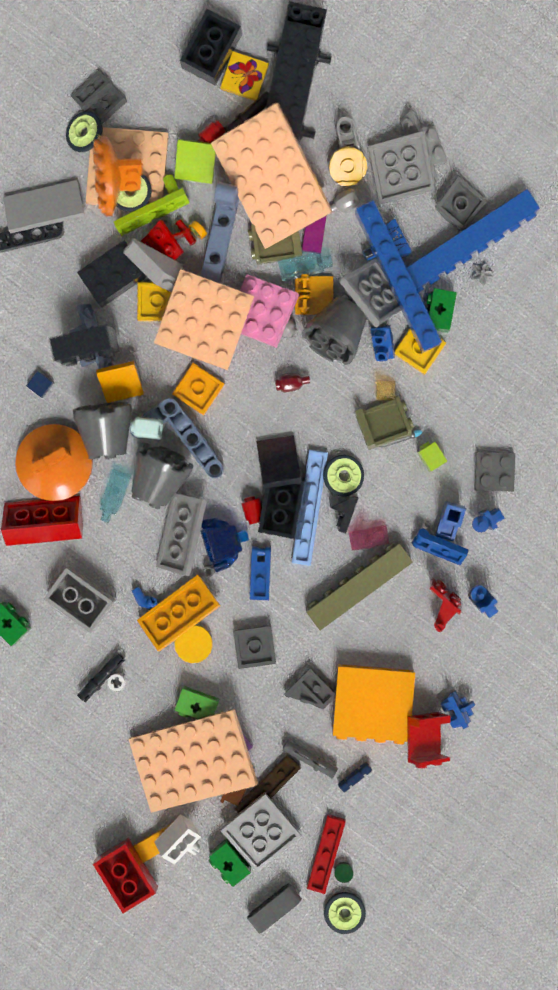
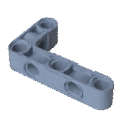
[201,182,239,284]
[130,398,224,478]

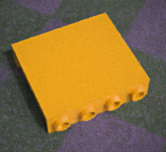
[332,664,415,745]

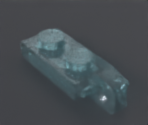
[278,253,333,282]
[100,469,132,523]

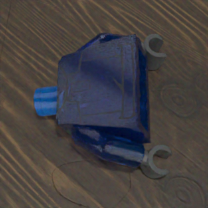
[200,518,249,578]

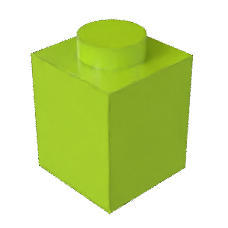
[417,441,447,472]

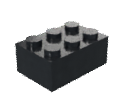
[180,9,242,86]
[77,240,147,308]
[49,325,120,367]
[258,481,311,539]

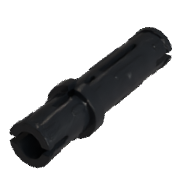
[224,91,269,134]
[77,652,125,703]

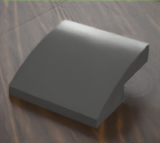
[71,71,127,124]

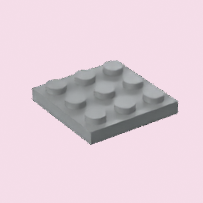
[368,131,436,204]
[339,259,401,327]
[220,792,302,872]

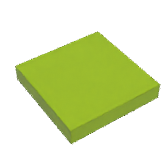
[174,139,216,184]

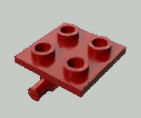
[140,219,197,261]
[430,578,462,632]

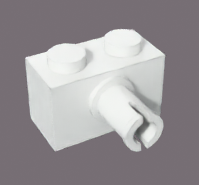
[155,814,201,864]

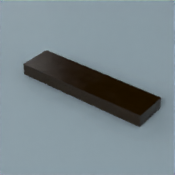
[234,753,301,813]

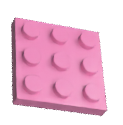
[240,274,299,348]

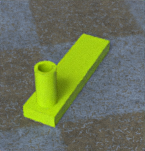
[113,174,190,236]

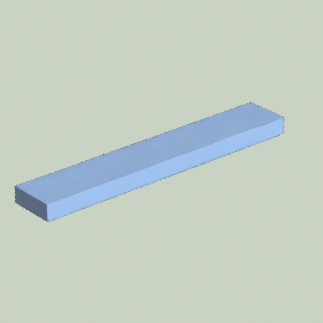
[292,450,328,566]

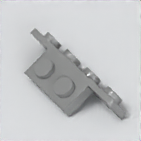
[400,111,447,185]

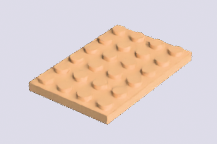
[211,103,333,249]
[128,709,258,813]

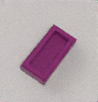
[302,215,327,254]

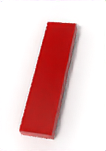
[306,814,346,894]

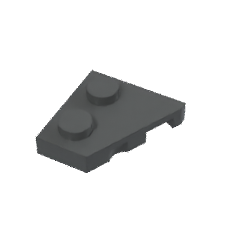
[284,668,336,709]

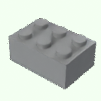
[44,567,116,633]

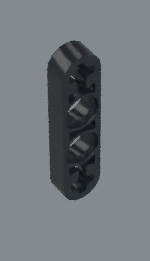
[0,222,64,253]

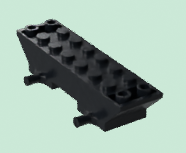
[266,1,332,144]

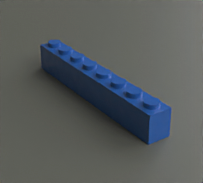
[406,189,540,294]
[355,200,442,353]

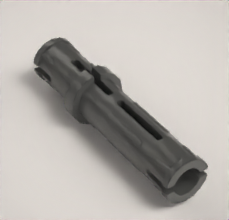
[282,740,338,779]

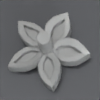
[471,263,494,286]

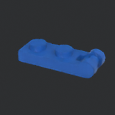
[412,528,469,565]
[250,546,271,601]

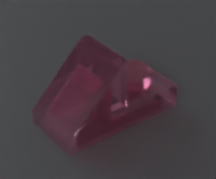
[348,525,390,550]

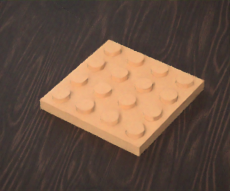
[86,127,169,205]
[154,269,254,370]

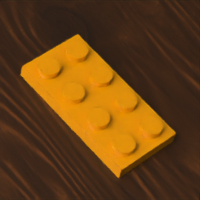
[137,574,221,652]

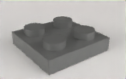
[475,452,515,492]
[233,625,276,669]

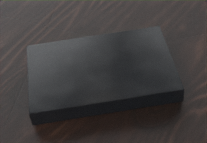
[256,435,302,489]

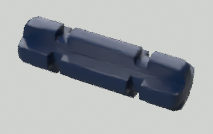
[338,762,372,792]

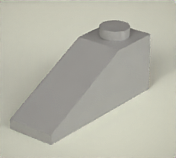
[123,239,183,292]

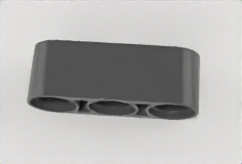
[247,883,302,934]

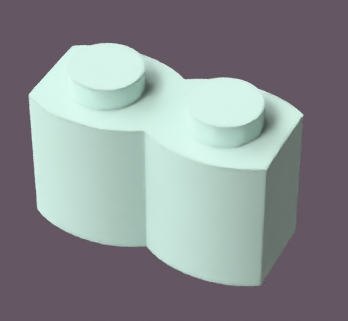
[131,417,163,440]

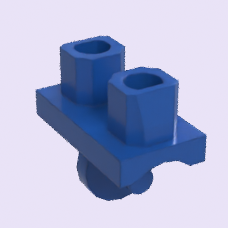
[370,325,395,361]
[472,508,505,533]
[468,585,499,618]
[441,690,475,729]

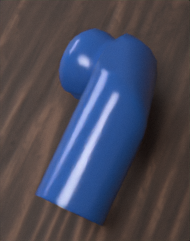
[132,587,157,609]

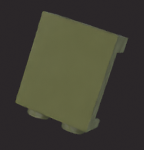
[248,223,302,265]
[355,396,414,450]

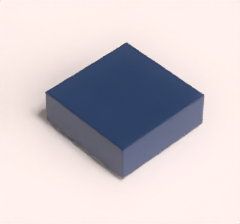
[26,371,54,398]

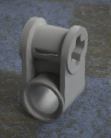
[336,117,360,150]

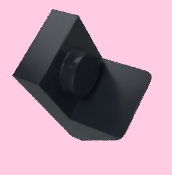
[330,496,359,534]

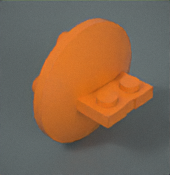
[93,135,142,217]
[15,424,93,501]

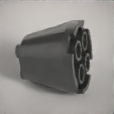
[302,295,366,365]
[72,402,132,459]
[131,443,193,509]

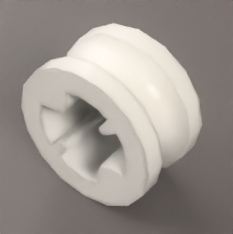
[108,673,126,691]

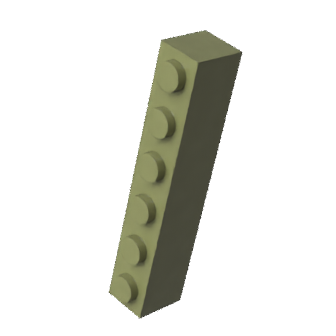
[306,543,413,631]

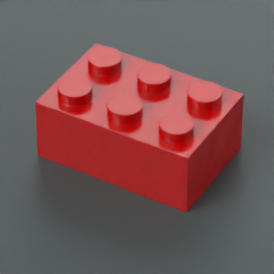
[93,838,158,914]

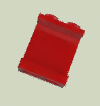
[408,712,450,768]

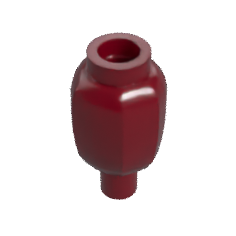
[275,373,310,393]

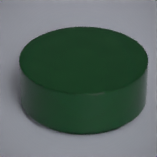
[334,862,354,883]

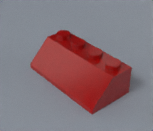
[1,496,83,546]

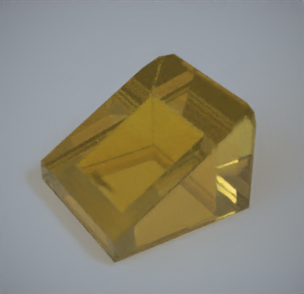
[376,381,395,401]

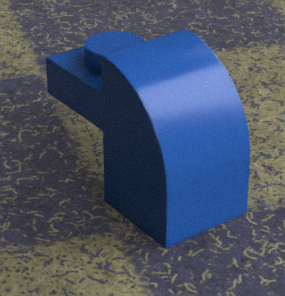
[435,501,466,541]

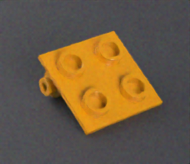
[295,274,333,315]

